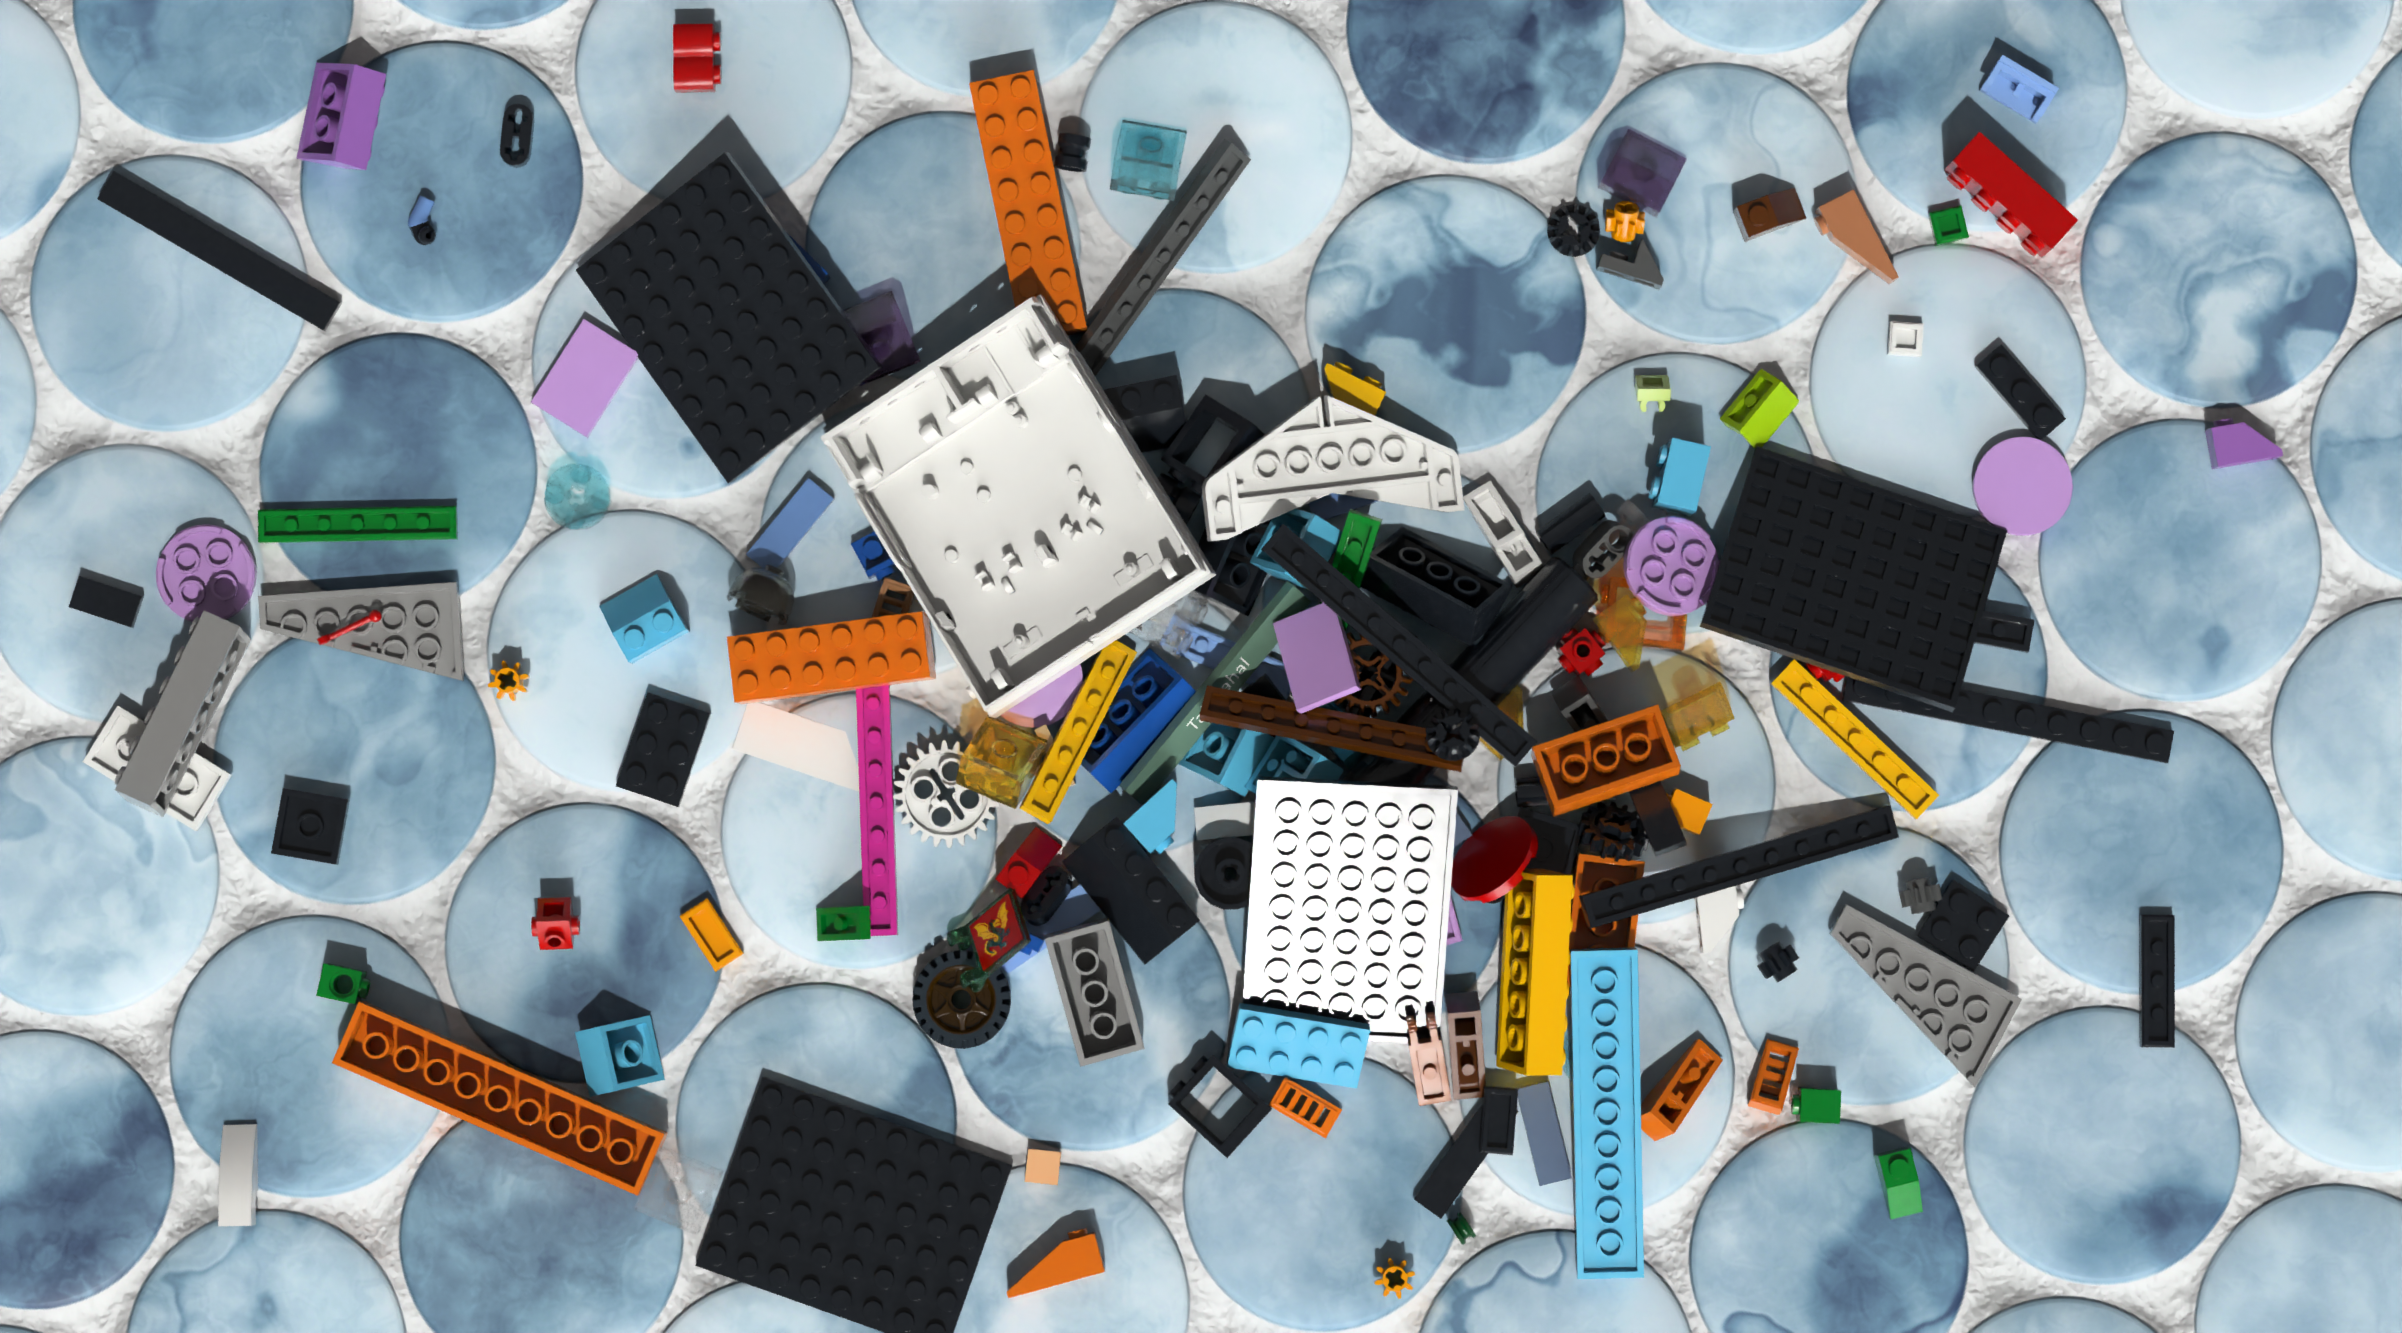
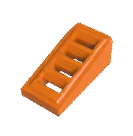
[1748,1038,1799,1115]
[1268,1077,1342,1138]

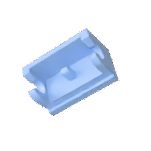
[1979,55,2059,124]

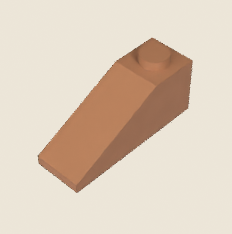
[1814,189,1899,284]

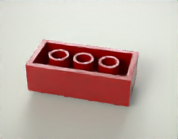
[1944,131,2078,258]

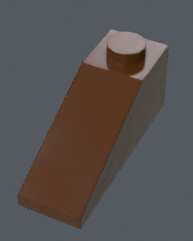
[1444,991,1486,1100]

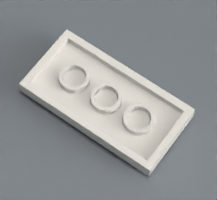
[83,705,232,831]

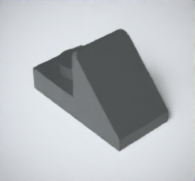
[1597,239,1664,290]

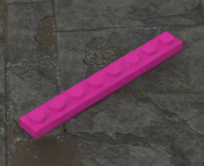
[856,685,898,936]

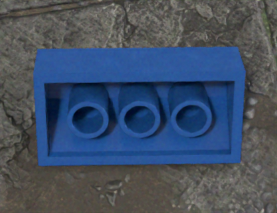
[1080,648,1196,793]

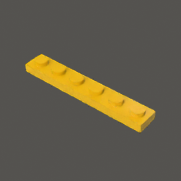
[1019,640,1137,824]
[1770,659,1939,820]

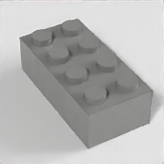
[1044,917,1145,1067]

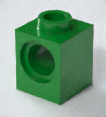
[316,963,370,1004]
[1791,1088,1841,1124]

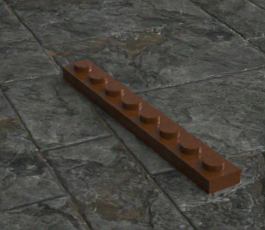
[1200,685,1464,772]

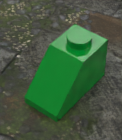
[1874,1147,1923,1220]

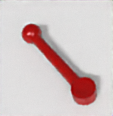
[317,609,382,645]

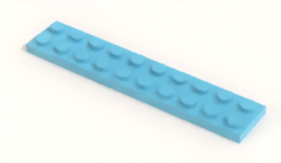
[1570,947,1644,1279]

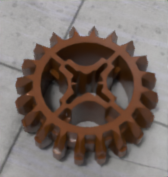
[1334,632,1413,718]

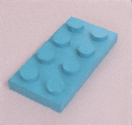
[1226,1003,1370,1088]

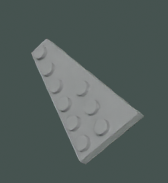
[258,582,464,681]
[1829,904,2022,1087]

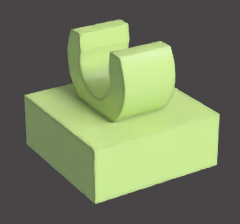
[1635,375,1671,412]

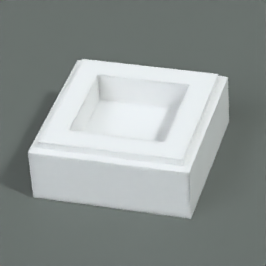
[1887,321,1924,357]

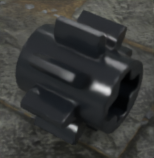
[1757,941,1799,982]

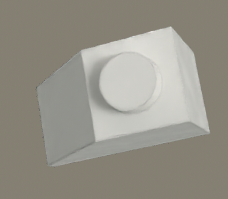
[1694,886,1744,953]

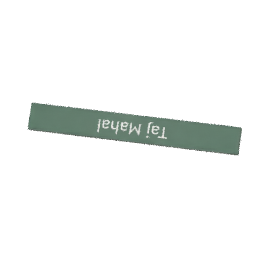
[1119,581,1311,805]

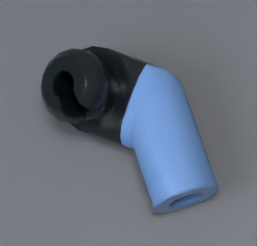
[408,196,436,245]

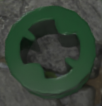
[1446,1212,1476,1245]

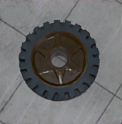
[912,950,1011,1049]

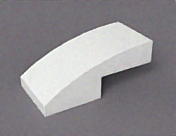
[1194,802,1255,841]

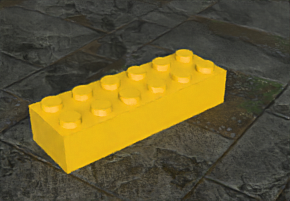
[1496,868,1575,1076]

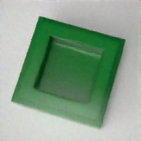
[1928,205,1969,246]

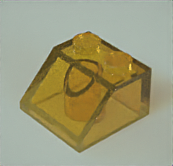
[1661,682,1735,751]
[955,715,1048,809]

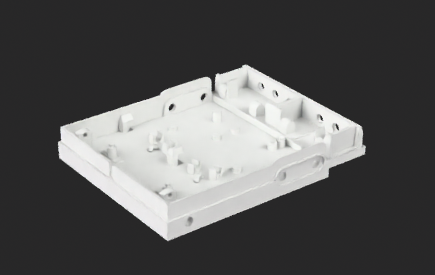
[821,294,1216,718]

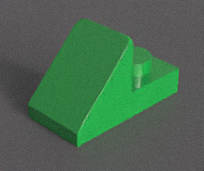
[816,906,871,941]

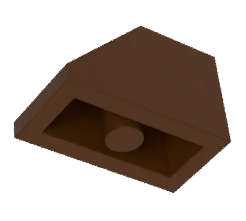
[1733,188,1806,242]

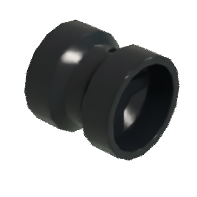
[1054,133,1091,172]

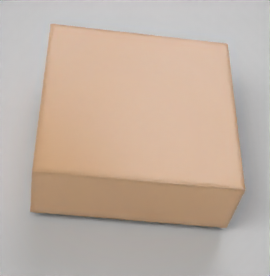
[1025,1148,1061,1185]

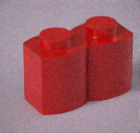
[673,24,722,93]

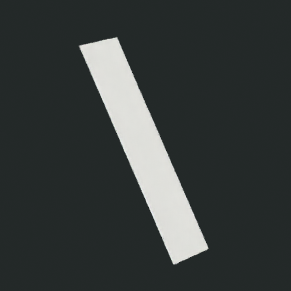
[732,702,859,792]

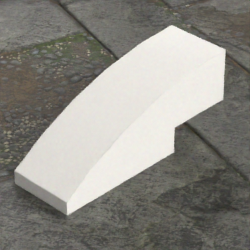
[1463,480,1543,588]
[218,1124,258,1227]

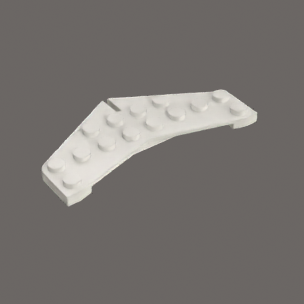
[1202,395,1464,541]

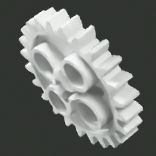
[893,740,1001,848]

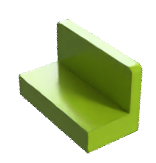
[1720,369,1799,449]

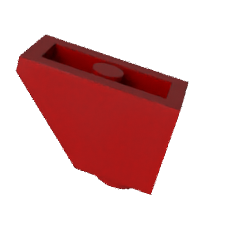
[995,827,1062,899]

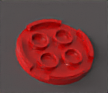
[1451,816,1538,903]

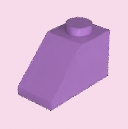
[2205,418,2283,469]

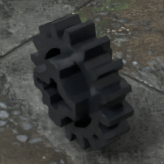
[1578,801,1649,862]

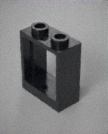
[1161,394,1265,495]
[1168,1055,1272,1158]

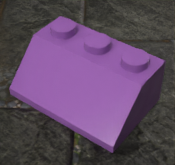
[296,62,386,170]

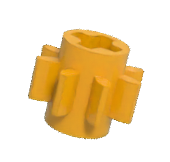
[1605,201,1645,242]
[488,661,530,701]
[1374,1257,1415,1299]

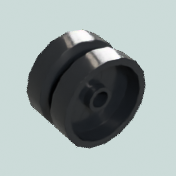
[1194,837,1252,910]

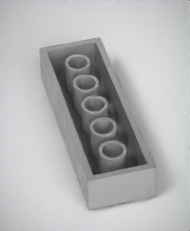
[115,610,251,817]

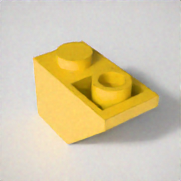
[1324,361,1386,416]

